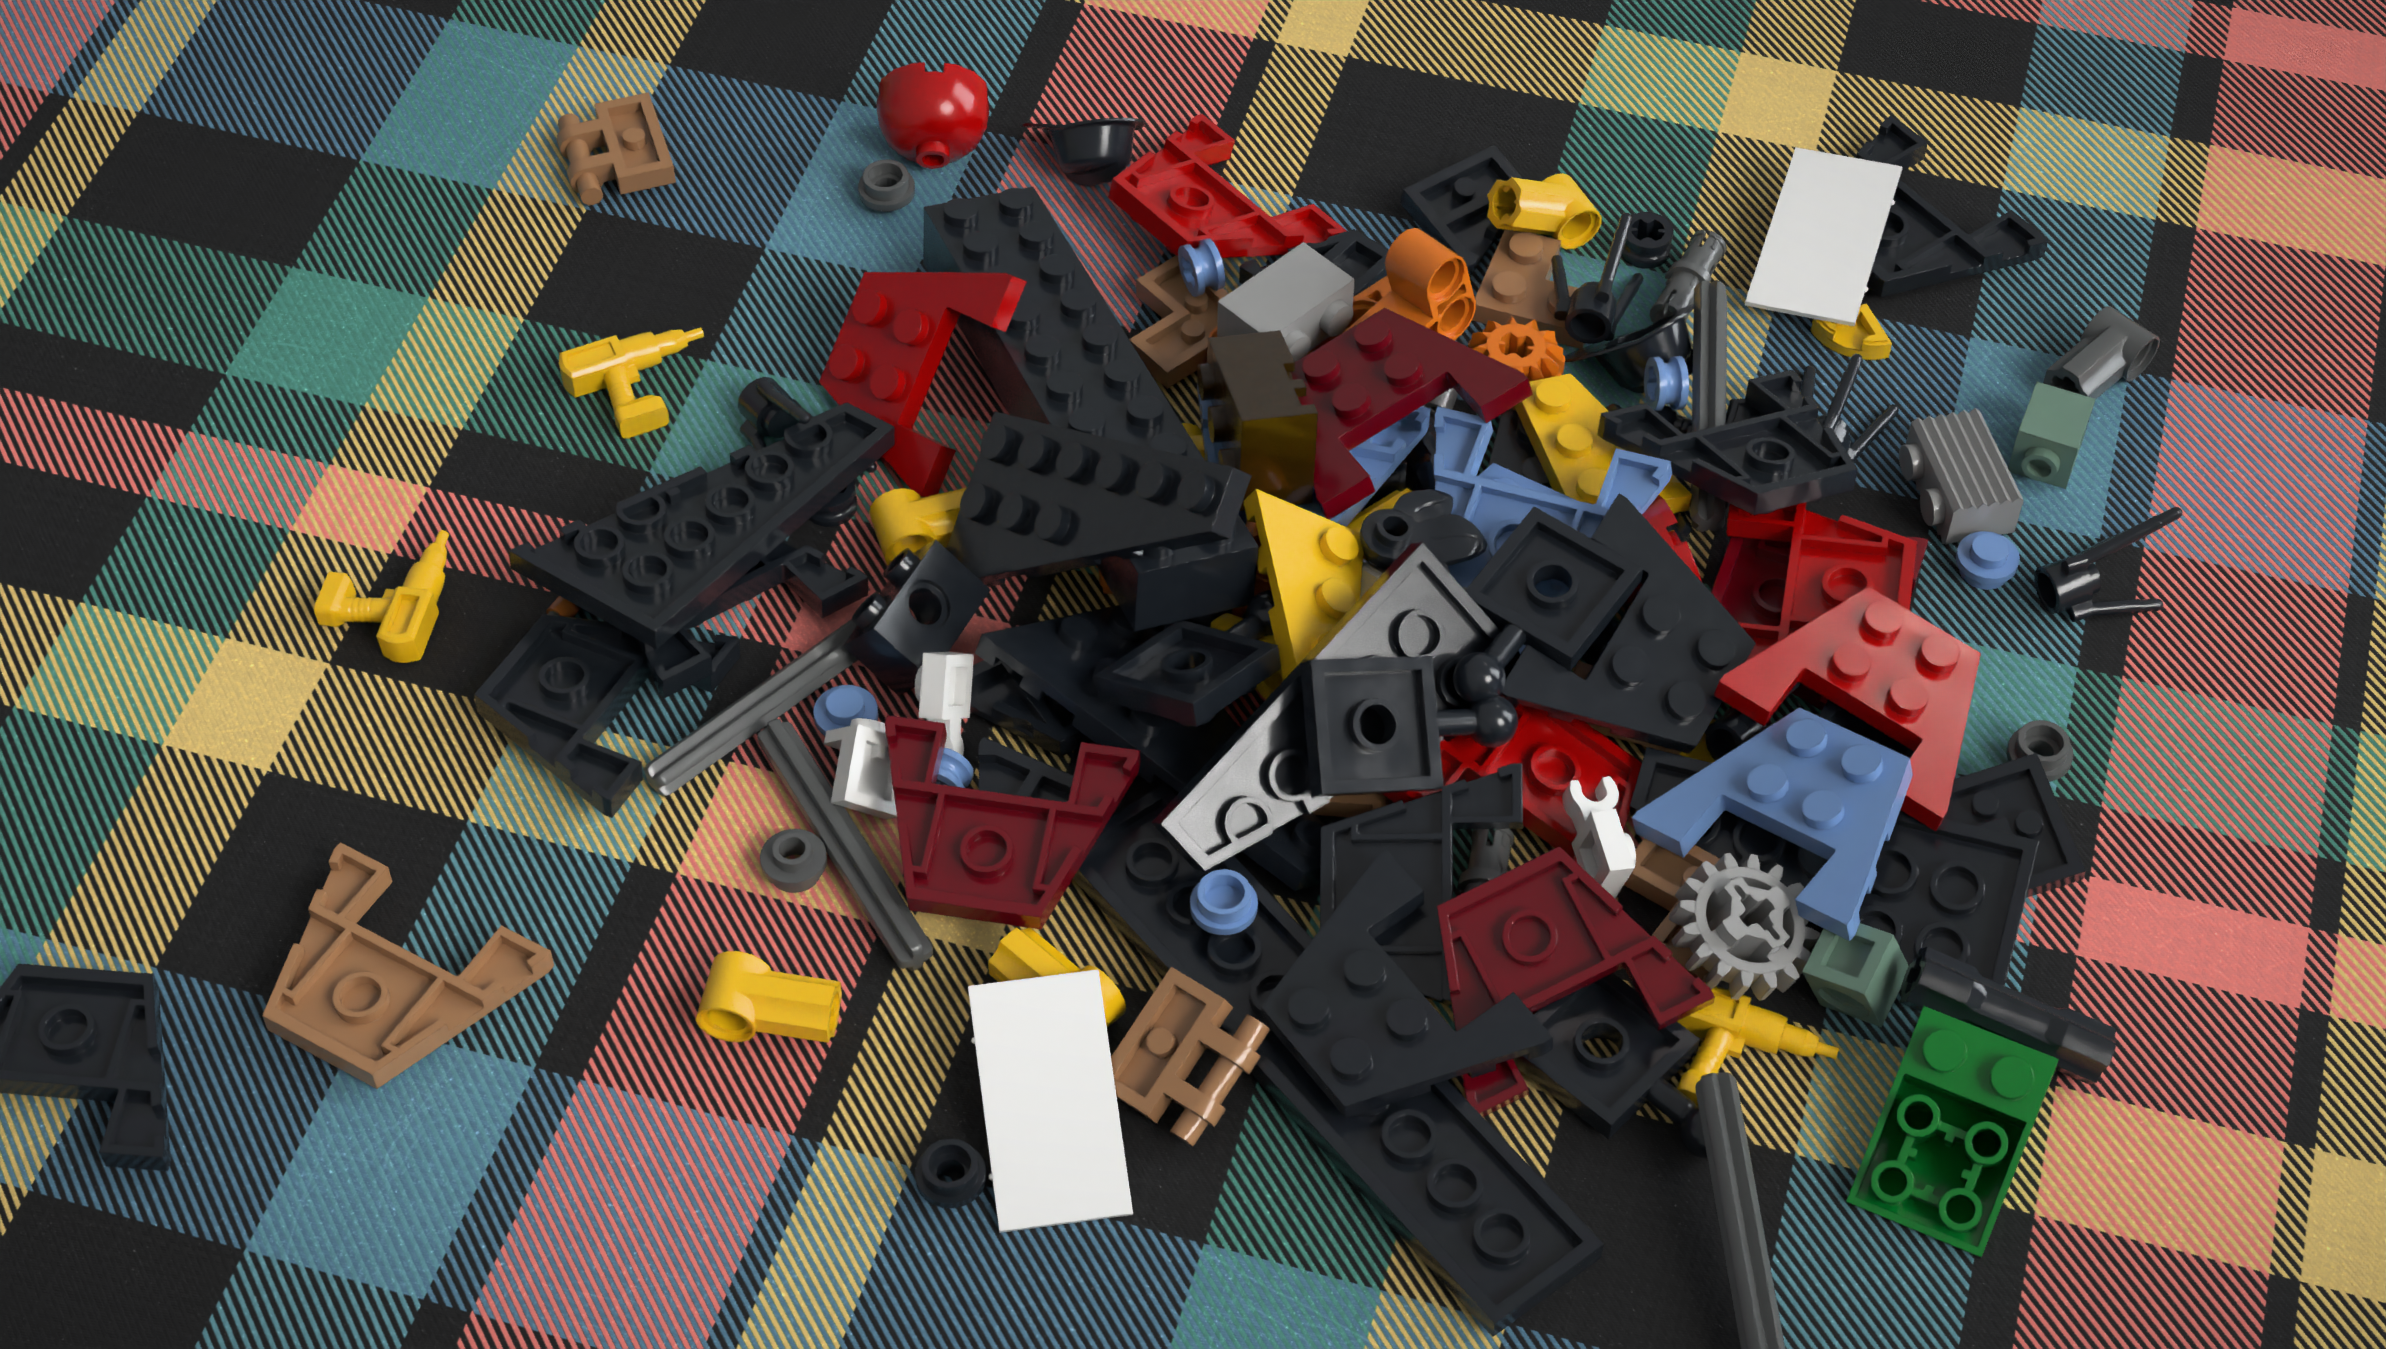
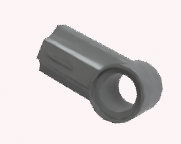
[2043,306,2160,399]

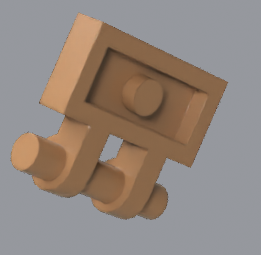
[557,92,676,205]
[1111,967,1270,1147]

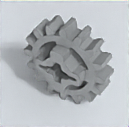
[1669,853,1820,1001]

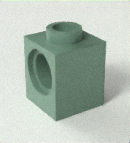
[2008,382,2096,489]
[1802,923,1908,1027]

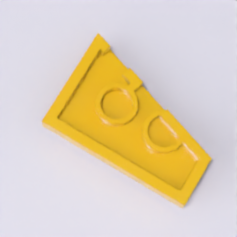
[1514,373,1692,514]
[1243,489,1363,680]

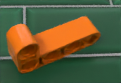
[1343,228,1476,341]

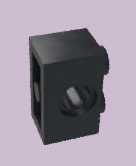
[843,540,991,696]

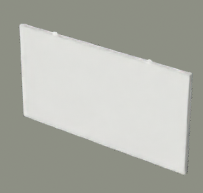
[1745,147,1902,326]
[968,970,1133,1233]

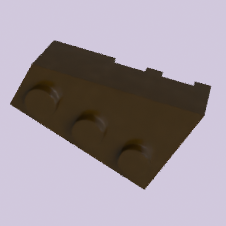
[1197,330,1318,511]

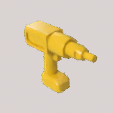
[559,327,704,439]
[314,530,449,663]
[1677,982,1839,1105]

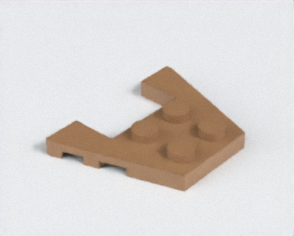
[262,842,554,1089]

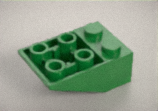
[1846,1006,2059,1258]

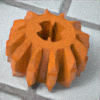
[1468,315,1565,410]

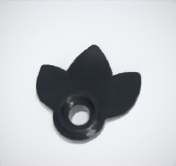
[1359,489,1487,573]

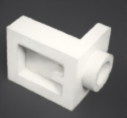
[824,718,897,819]

